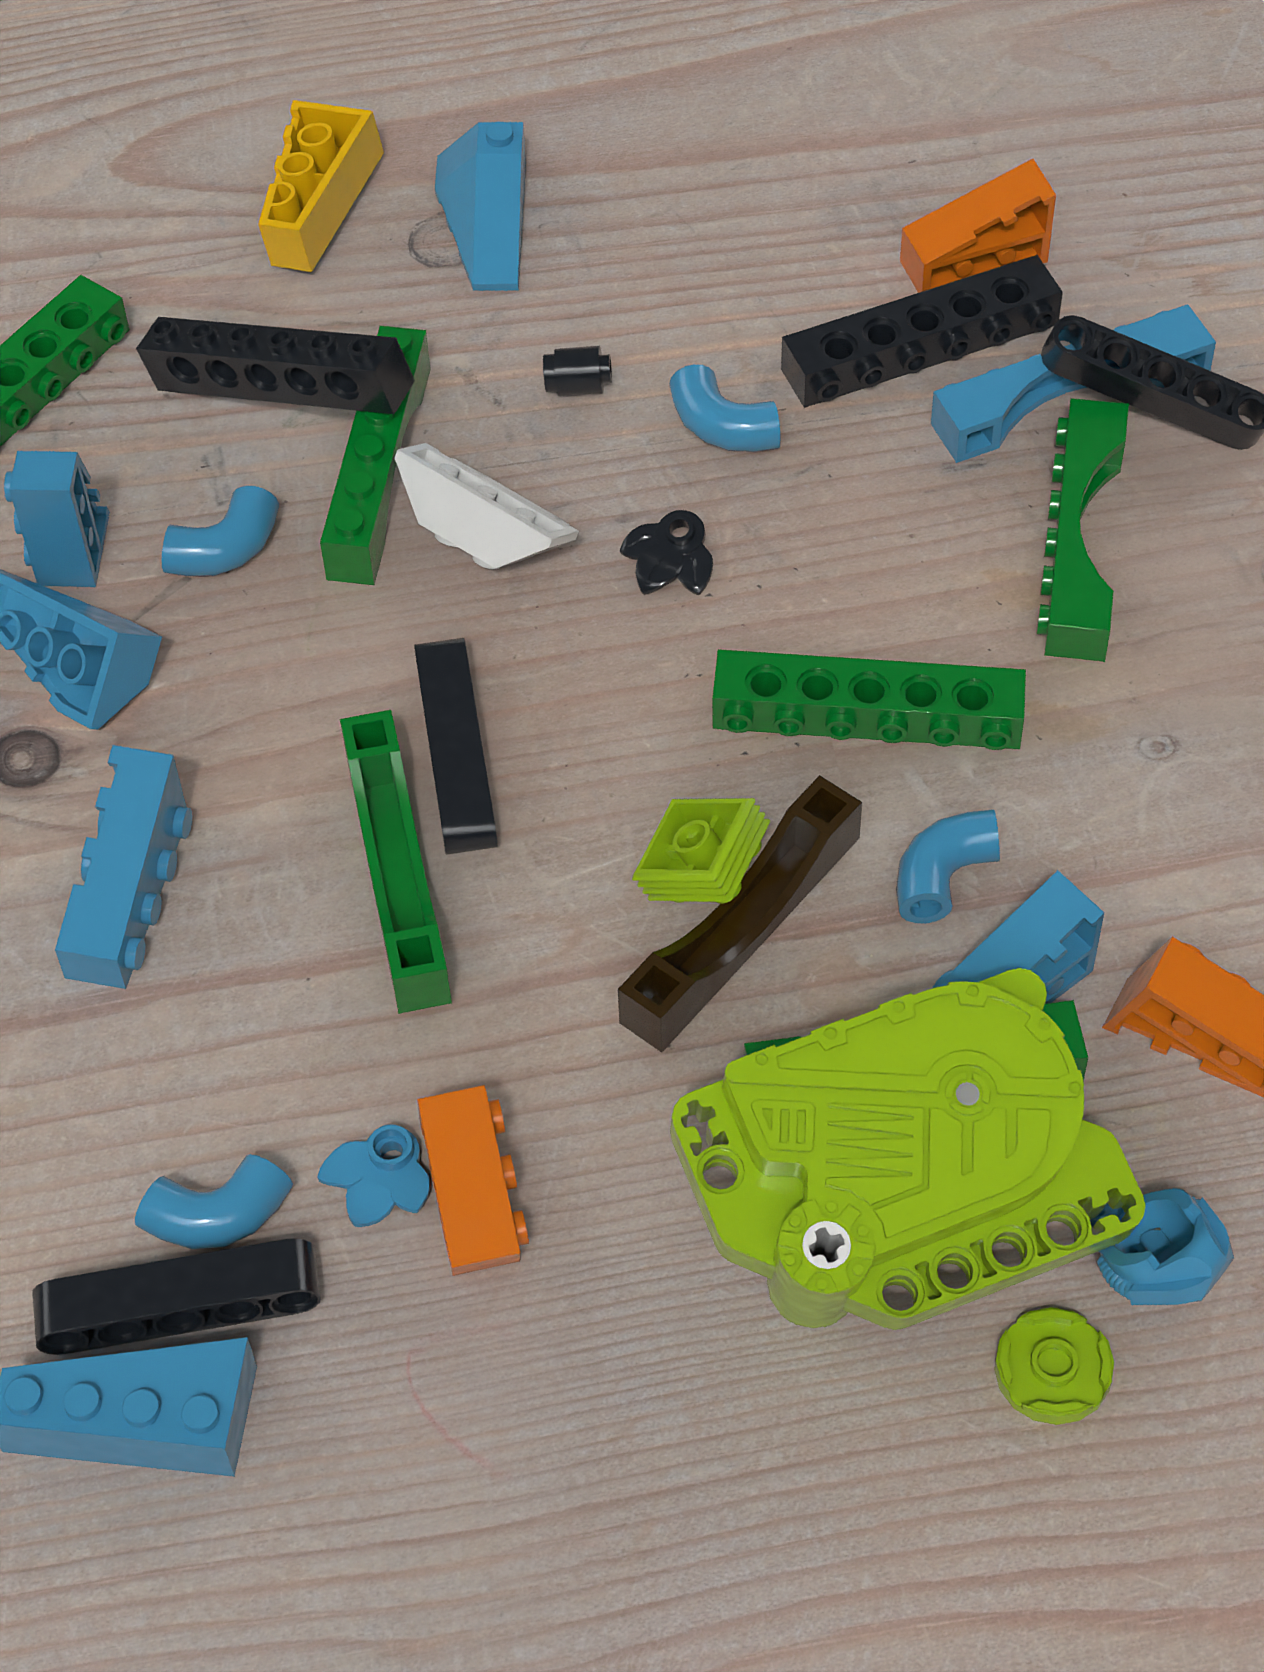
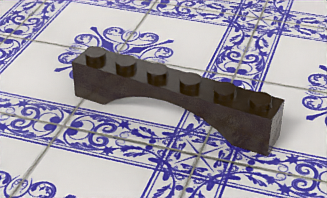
[618,775,862,1053]

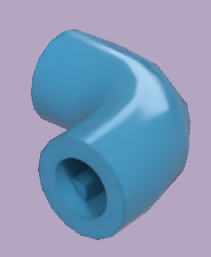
[669,364,780,452]
[162,486,279,576]
[896,810,1000,924]
[135,1154,293,1249]

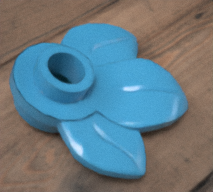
[317,1124,430,1227]

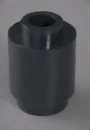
[543,345,612,396]

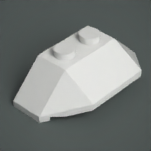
[395,443,579,569]

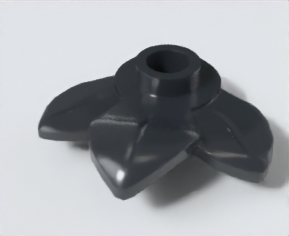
[620,510,713,595]

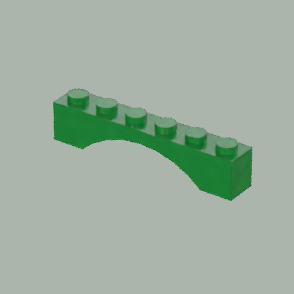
[320,326,431,585]
[1037,398,1129,662]
[340,710,452,1014]

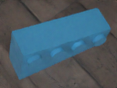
[55,745,193,989]
[0,1337,257,1477]

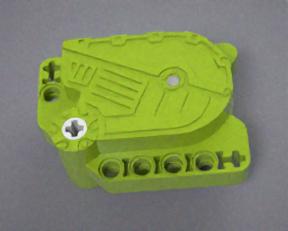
[670,968,1146,1330]

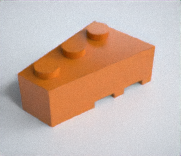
[900,158,1056,293]
[1102,936,1264,1097]
[417,1085,529,1276]

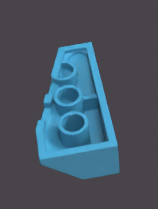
[435,122,526,291]
[0,569,162,730]

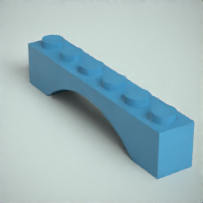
[931,304,1216,463]

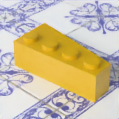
[258,100,384,272]

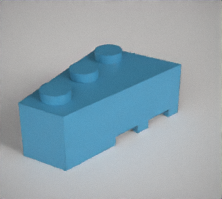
[4,451,110,587]
[933,870,1105,1004]

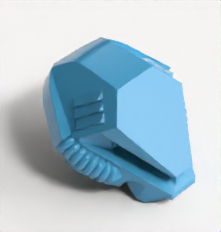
[1090,1188,1234,1305]

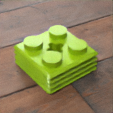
[632,798,770,904]

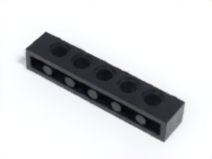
[781,255,1063,408]
[136,317,415,414]

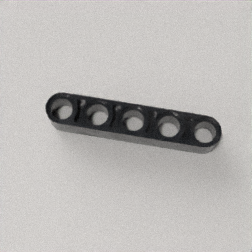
[1041,315,1264,450]
[414,638,498,855]
[32,1238,321,1355]

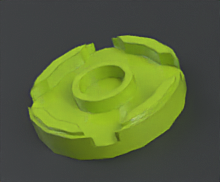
[994,1307,1114,1425]

